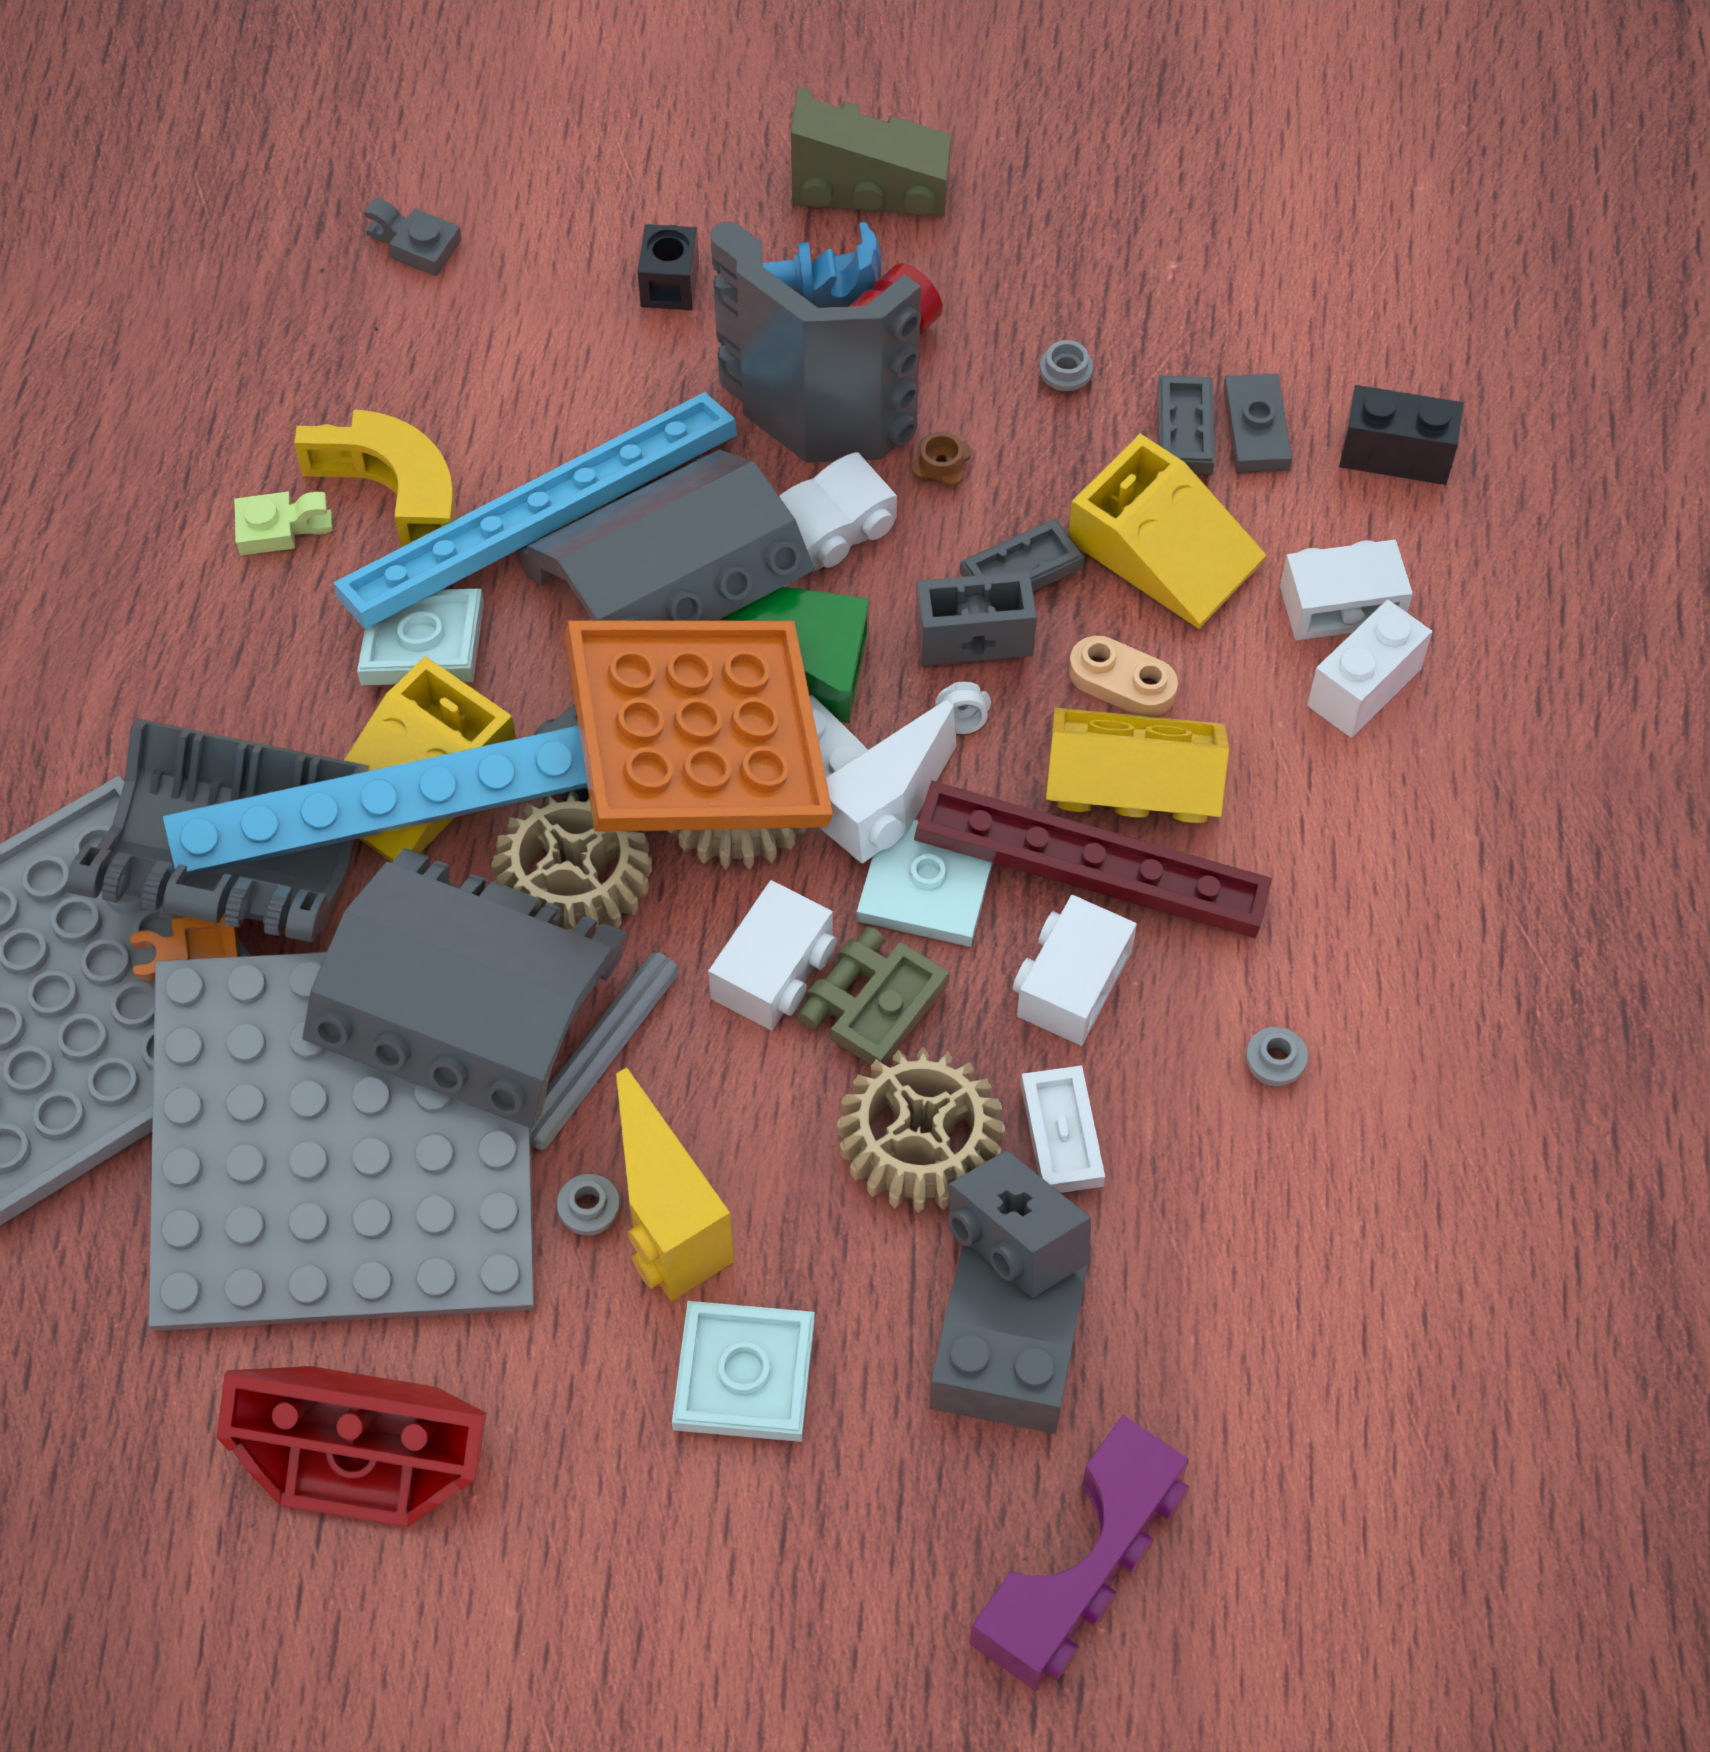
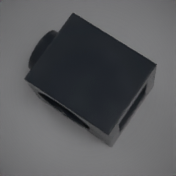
[638,224,699,310]

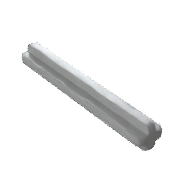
[531,951,678,1150]

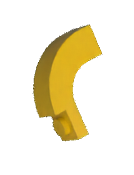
[294,410,458,547]

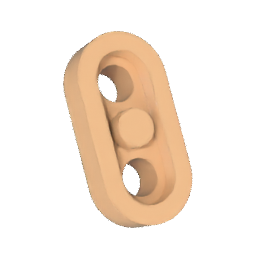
[1069,636,1178,717]

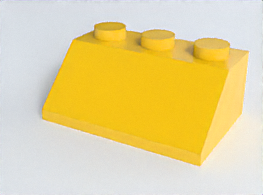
[1046,708,1229,823]

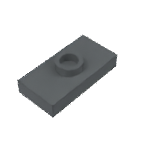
[1223,373,1292,473]
[1157,376,1214,475]
[960,518,1084,592]

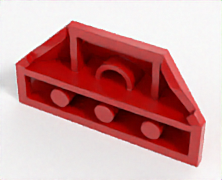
[216,1366,486,1527]

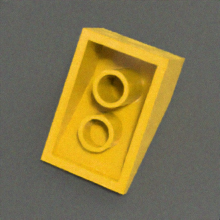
[616,1067,735,1302]

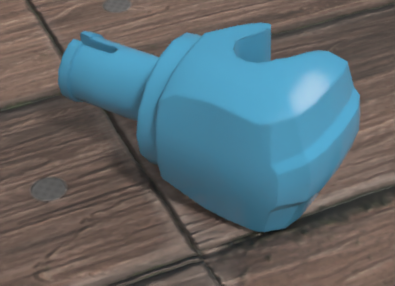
[763,222,882,308]

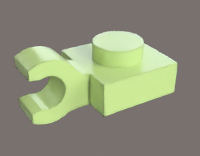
[234,492,333,556]

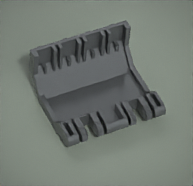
[711,222,921,463]
[517,450,815,621]
[67,718,369,943]
[302,848,629,1129]

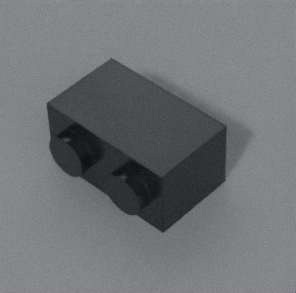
[1339,385,1464,485]

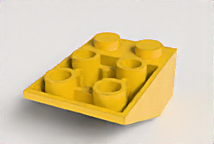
[1068,433,1267,629]
[344,656,516,862]

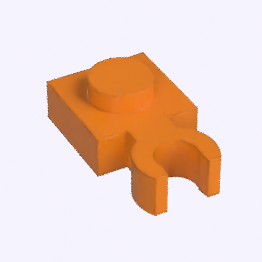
[130,914,241,981]

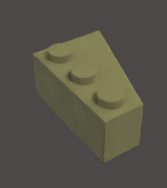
[791,86,951,216]

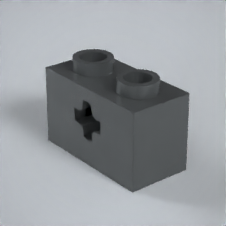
[915,571,1037,666]
[948,1150,1091,1299]

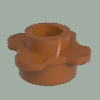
[911,432,971,487]

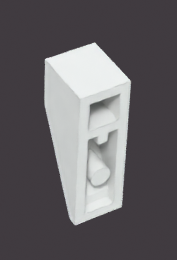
[819,700,957,863]

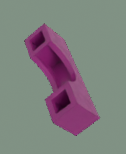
[969,1415,1190,1691]

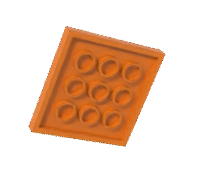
[564,620,833,832]

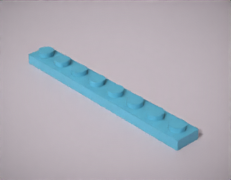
[333,392,737,629]
[163,726,588,877]

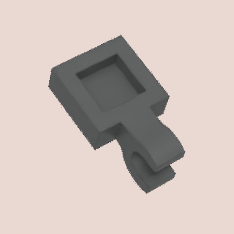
[364,198,461,276]

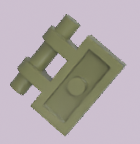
[797,927,950,1065]

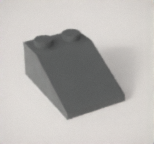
[929,1245,1088,1434]

